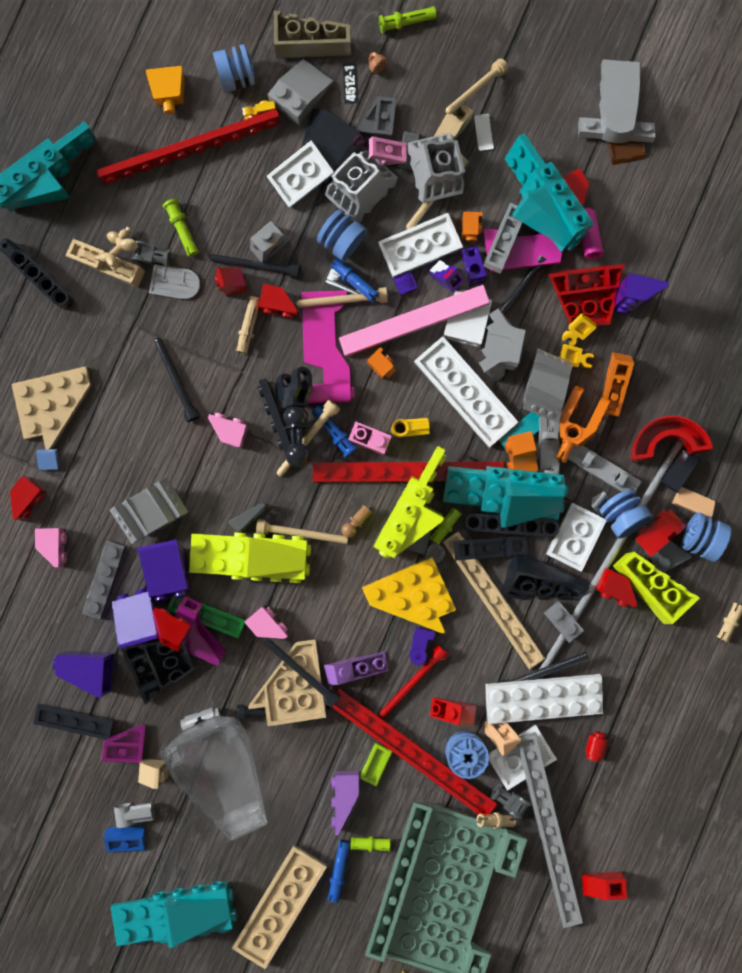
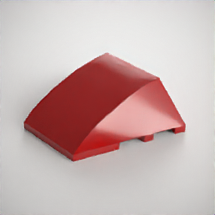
[548,264,625,326]

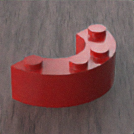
[630,416,713,463]

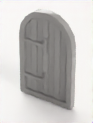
[149,264,200,300]

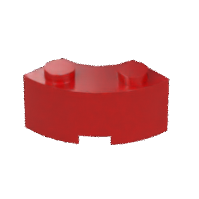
[635,509,686,557]

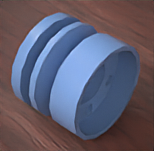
[213,44,255,93]
[317,209,367,261]
[599,489,653,539]
[681,512,731,562]
[445,731,489,779]

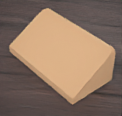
[672,487,715,517]
[485,721,521,756]

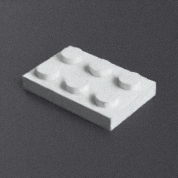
[267,140,334,208]
[546,503,606,572]
[488,725,557,790]

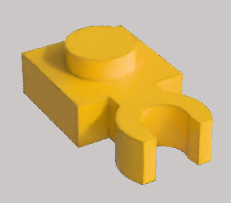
[242,100,275,119]
[562,313,596,346]
[560,344,594,368]

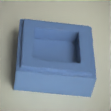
[36,449,60,470]

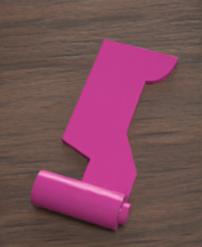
[483,207,604,272]
[302,290,355,404]

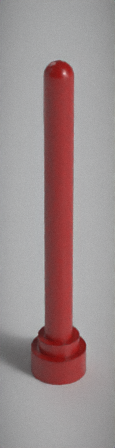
[379,645,449,718]

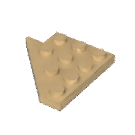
[12,366,92,449]
[248,640,326,726]

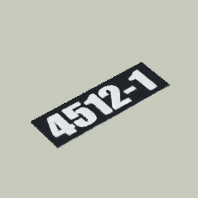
[342,63,358,103]

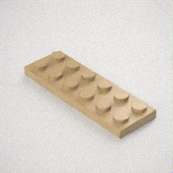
[232,845,327,969]

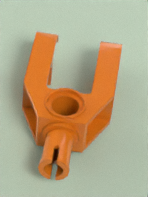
[555,386,611,463]

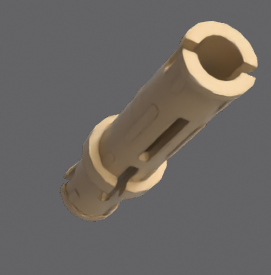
[235,296,260,355]

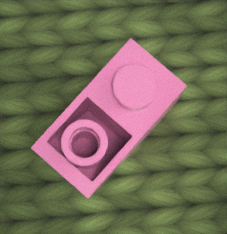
[208,413,248,449]
[348,422,391,455]
[35,528,67,567]
[245,606,289,639]

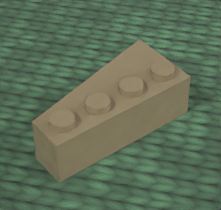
[274,10,351,58]

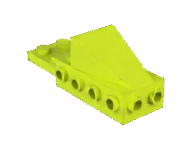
[374,446,447,559]
[189,533,311,583]

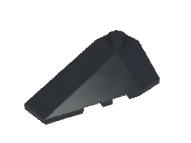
[502,554,589,600]

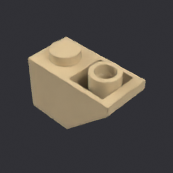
[434,104,473,141]
[138,759,170,789]

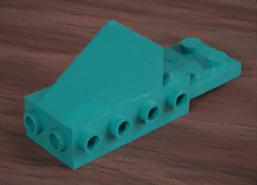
[0,121,97,212]
[505,133,594,252]
[443,466,568,528]
[111,881,237,948]

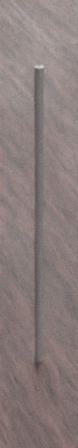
[535,441,683,680]

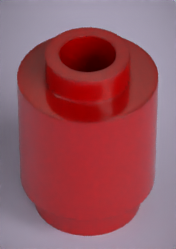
[585,731,609,762]

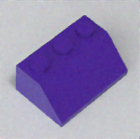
[614,274,669,315]

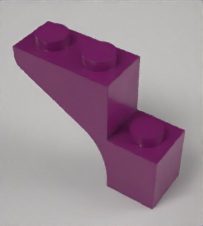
[174,596,225,666]

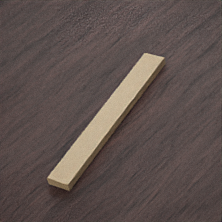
[443,531,545,670]

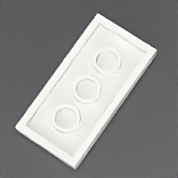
[378,213,463,277]

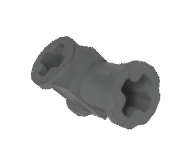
[131,241,171,267]
[490,783,532,821]

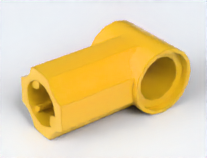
[391,418,430,438]

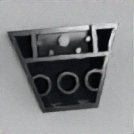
[301,108,369,186]
[120,640,195,705]

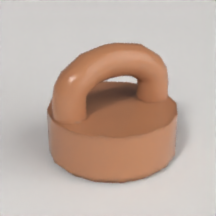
[368,52,387,74]

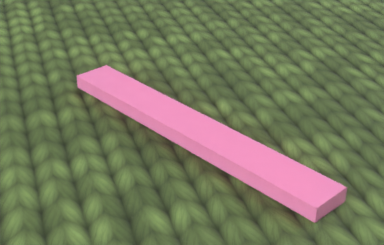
[339,285,490,357]

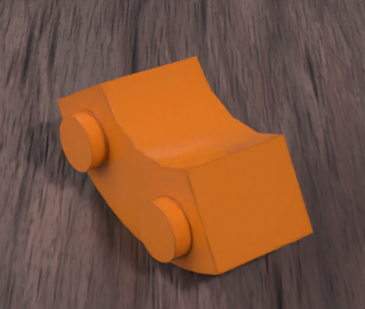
[505,431,538,472]

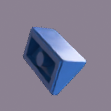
[104,826,146,852]

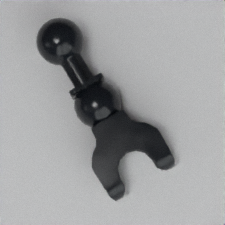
[276,366,312,467]

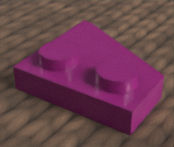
[101,724,145,763]

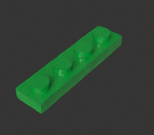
[167,596,246,639]

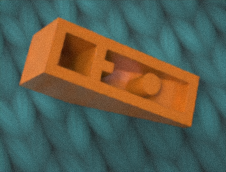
[603,352,634,416]

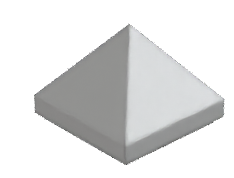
[591,492,610,516]

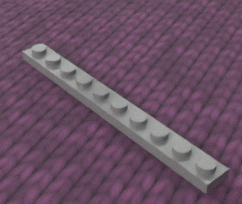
[518,733,583,928]

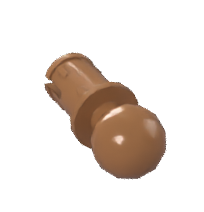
[342,505,373,538]

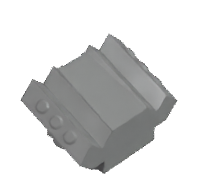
[407,133,465,203]
[325,150,398,222]
[479,309,526,381]
[522,349,573,423]
[110,478,188,544]

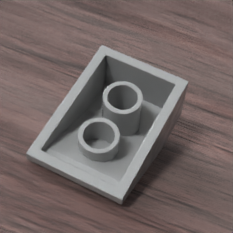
[267,59,333,126]

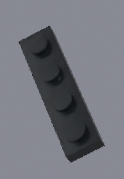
[257,378,291,453]
[33,704,115,740]

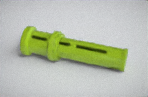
[379,6,437,34]
[162,198,199,257]

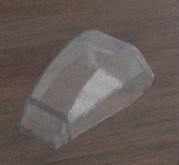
[160,716,267,841]

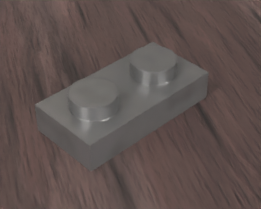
[544,601,584,643]

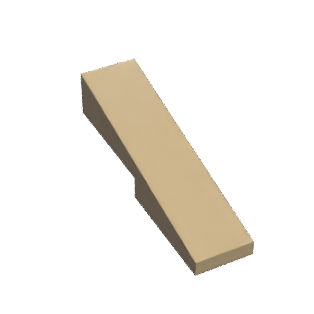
[65,239,145,288]

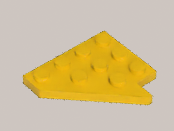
[362,556,456,633]

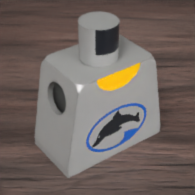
[250,221,290,262]

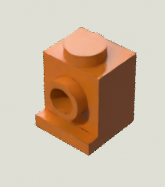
[461,212,483,243]
[367,347,396,379]

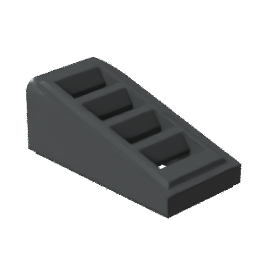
[228,503,267,533]

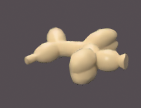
[95,227,138,270]

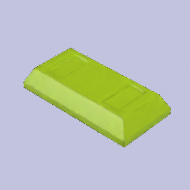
[359,743,392,787]

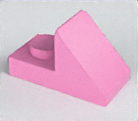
[369,137,406,166]

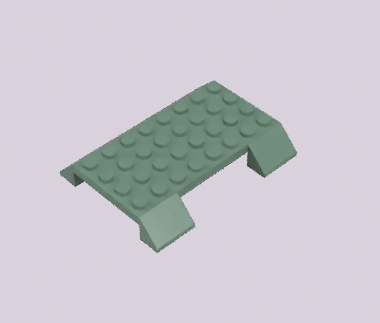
[365,801,527,973]

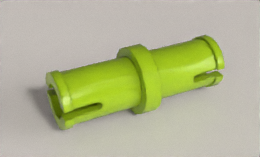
[429,508,462,545]
[351,836,391,853]

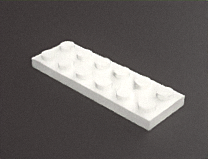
[414,337,518,447]
[485,674,603,724]

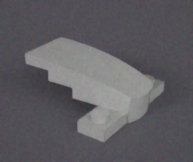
[578,59,655,143]

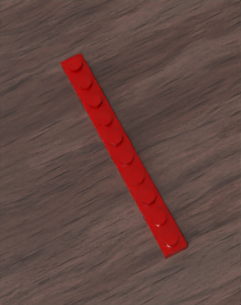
[96,109,280,184]
[313,462,504,482]
[332,688,497,814]

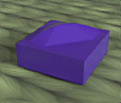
[393,270,418,296]

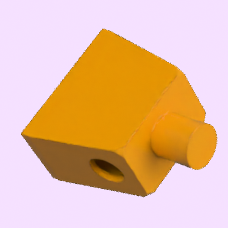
[146,66,185,115]

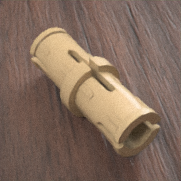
[717,603,742,643]
[477,813,516,829]

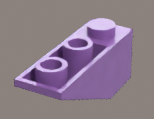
[324,652,389,685]
[331,771,359,835]

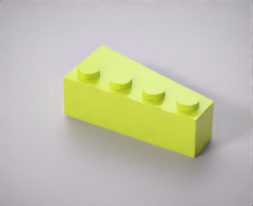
[613,552,699,624]

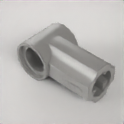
[114,802,155,828]

